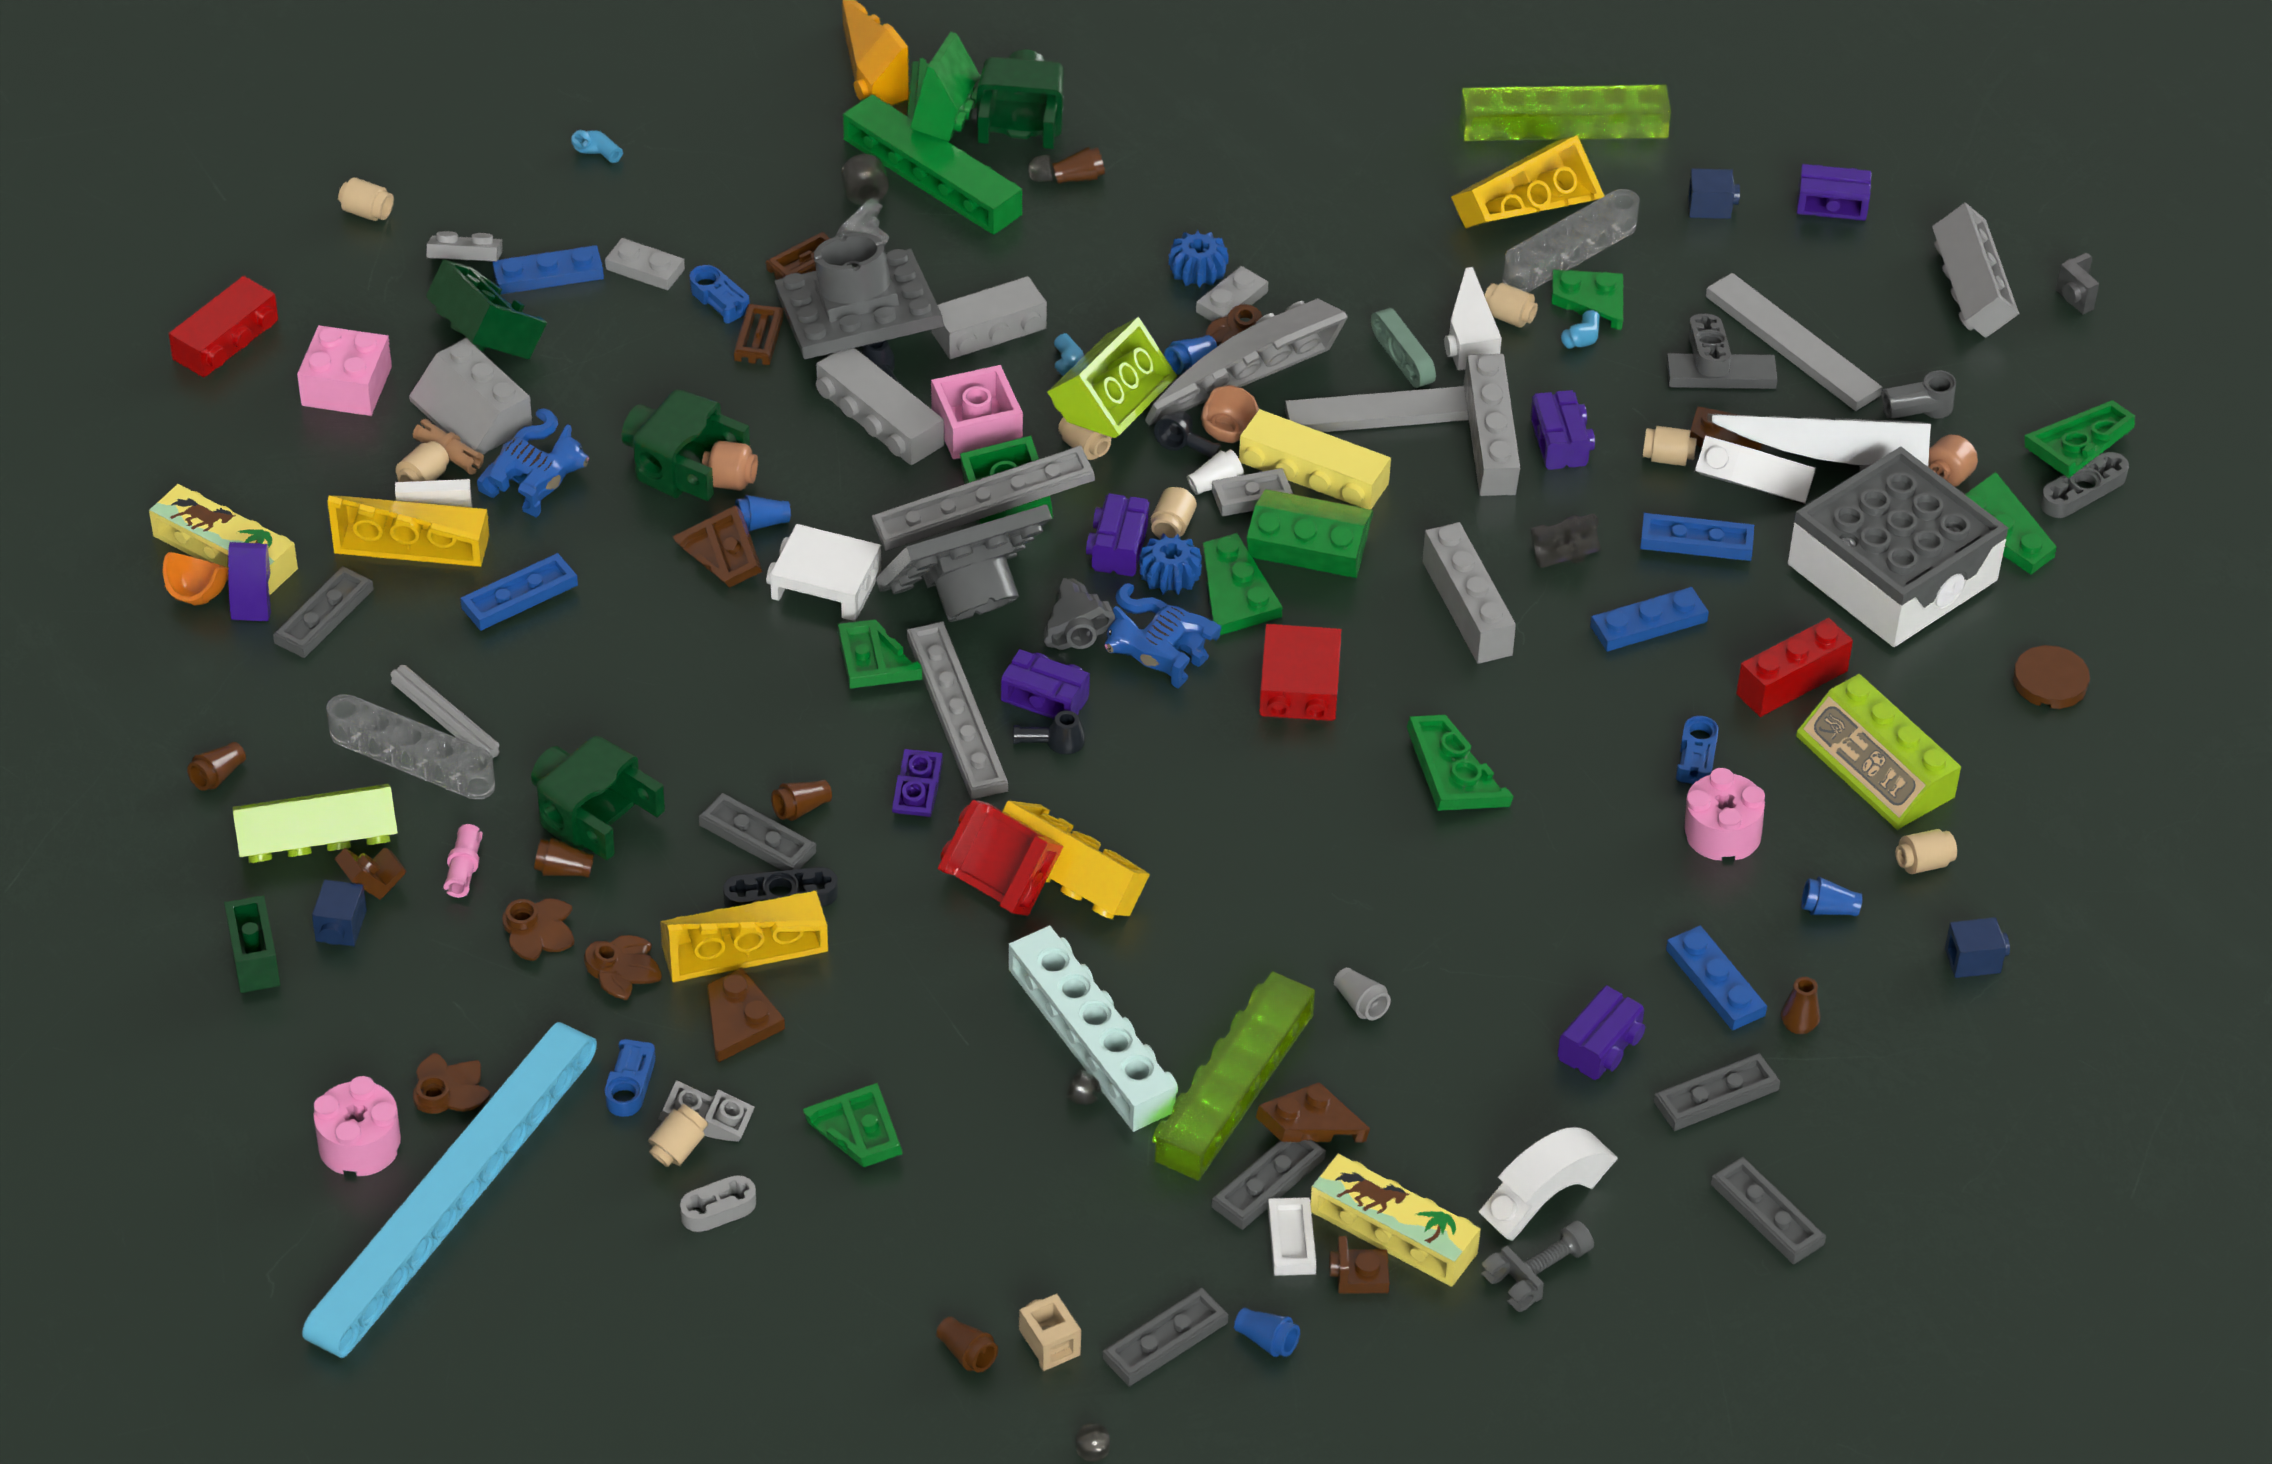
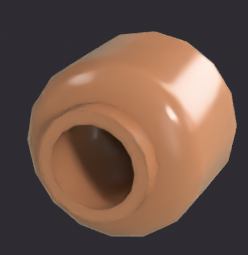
[1928,434,1978,487]
[702,441,758,491]

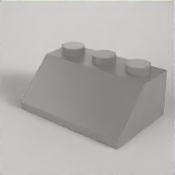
[409,338,532,454]

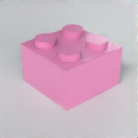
[297,325,392,416]
[931,365,1023,460]

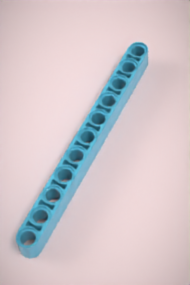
[303,1022,597,1358]

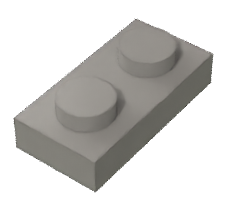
[427,231,502,261]
[605,238,685,290]
[1196,266,1268,322]
[1212,468,1293,516]

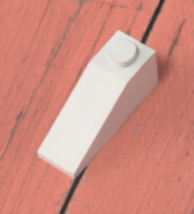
[1444,267,1502,370]
[1695,436,1816,504]

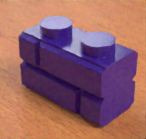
[1797,164,1871,221]
[1530,390,1595,470]
[1086,493,1150,577]
[1001,649,1090,719]
[1557,985,1646,1080]

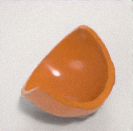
[163,552,228,606]

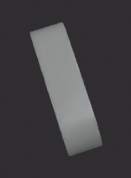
[680,1175,756,1232]

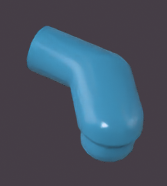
[571,130,623,163]
[1561,310,1600,349]
[1054,333,1084,376]

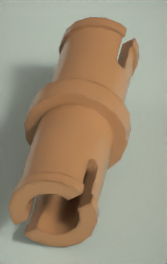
[413,419,484,474]

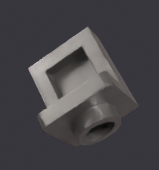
[2056,253,2099,314]

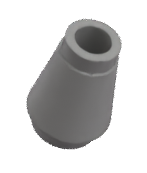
[1334,968,1391,1021]

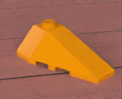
[842,0,909,105]

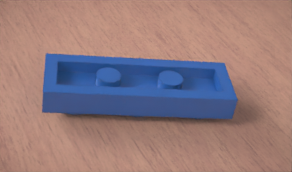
[492,245,604,295]
[1640,513,1754,561]
[460,553,578,631]
[1590,587,1709,652]
[1666,925,1767,1031]

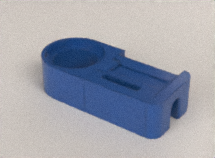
[690,265,750,323]
[1676,716,1719,784]
[605,1039,656,1117]

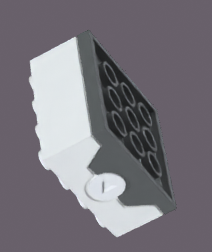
[1788,446,2008,647]

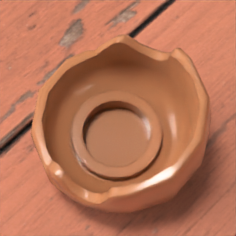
[1201,385,1259,443]

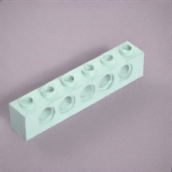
[1009,926,1178,1132]

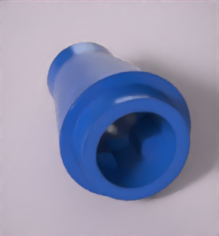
[1164,335,1217,374]
[734,495,791,531]
[1801,877,1862,916]
[1234,1308,1300,1357]

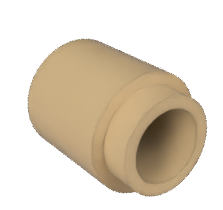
[338,178,394,221]
[1484,283,1538,328]
[1058,417,1111,460]
[1643,426,1697,466]
[396,441,449,482]
[1151,487,1197,539]
[1896,829,1957,874]
[648,1104,708,1167]

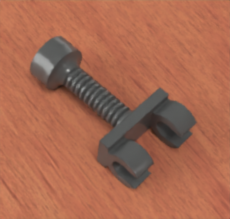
[1481,1220,1594,1312]

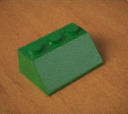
[910,32,980,142]
[1247,489,1373,578]

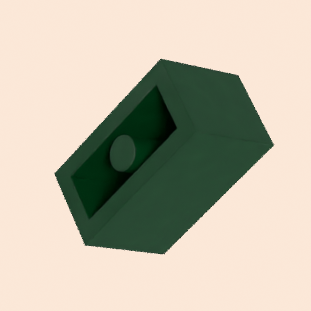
[224,895,281,993]

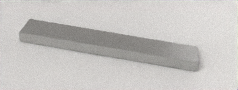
[1706,273,1882,411]
[1285,386,1469,432]
[872,445,1095,551]
[907,622,1008,800]

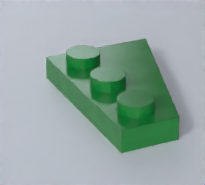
[2025,400,2135,478]
[1965,472,2057,575]
[1203,533,1283,636]
[1406,715,1514,811]

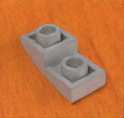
[658,1080,755,1142]

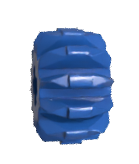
[1168,230,1229,288]
[1140,533,1202,595]

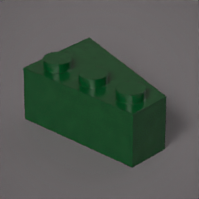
[426,259,548,360]

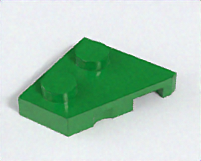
[1552,270,1623,330]
[838,619,922,689]
[803,1083,903,1167]

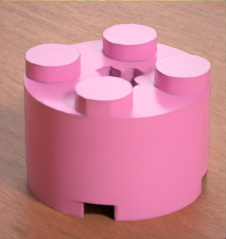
[1684,768,1765,861]
[314,1076,401,1176]

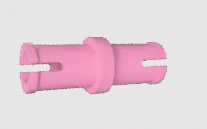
[444,824,483,898]

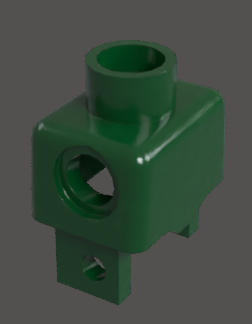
[977,49,1064,149]
[622,389,750,501]
[531,736,665,861]

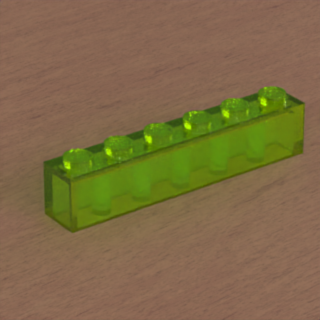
[1460,85,1671,141]
[1153,971,1315,1181]

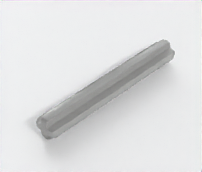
[390,665,500,762]

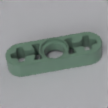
[1371,308,1436,388]

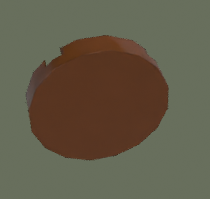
[2013,645,2090,709]

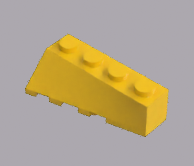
[1451,135,1605,228]
[327,495,490,567]
[1003,801,1150,919]
[660,891,828,983]

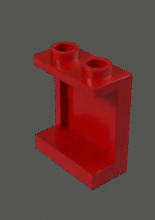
[1260,624,1342,721]
[938,800,1064,916]

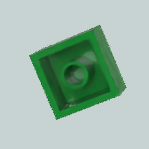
[960,436,1053,525]

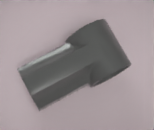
[1882,370,1956,419]

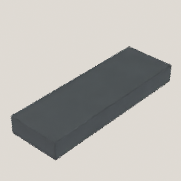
[1666,353,1777,389]
[273,566,374,658]
[699,793,816,871]
[1654,1053,1781,1131]
[1212,1140,1326,1230]
[1711,1157,1826,1265]
[1103,1288,1228,1387]

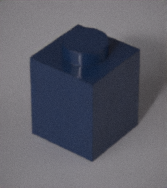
[1688,168,1740,219]
[312,880,367,946]
[1945,917,2010,978]

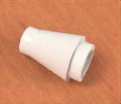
[1187,450,1244,495]

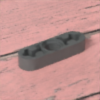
[1689,314,1731,377]
[2040,452,2129,518]

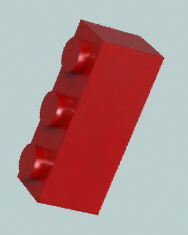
[168,276,279,378]
[1736,618,1853,717]

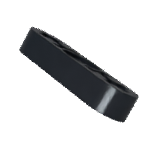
[723,867,838,908]

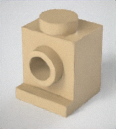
[1019,1294,1081,1371]

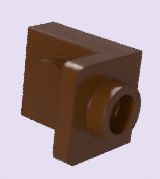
[335,848,406,900]
[1329,1236,1390,1293]

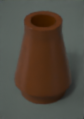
[1052,147,1105,184]
[187,742,246,790]
[771,779,832,821]
[534,837,594,878]
[1780,977,1820,1034]
[936,1317,998,1372]

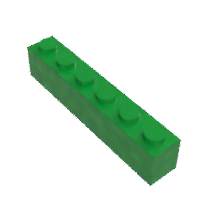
[843,94,1022,235]

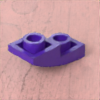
[228,542,271,621]
[892,749,943,817]

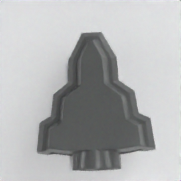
[1043,578,1115,651]

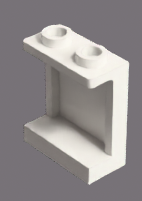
[766,524,881,622]

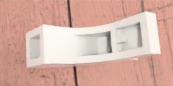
[1479,1127,1618,1241]

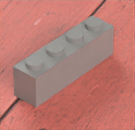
[1932,203,2019,338]
[816,348,944,465]
[1464,354,1520,496]
[1422,522,1516,664]

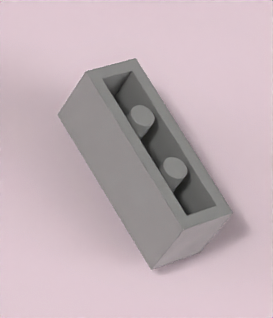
[932,276,1047,359]

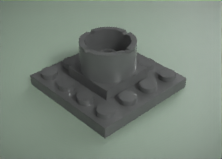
[774,233,944,360]
[876,504,1052,622]

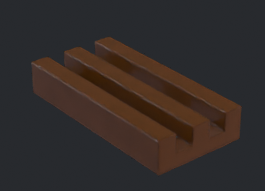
[766,231,830,280]
[734,304,784,365]

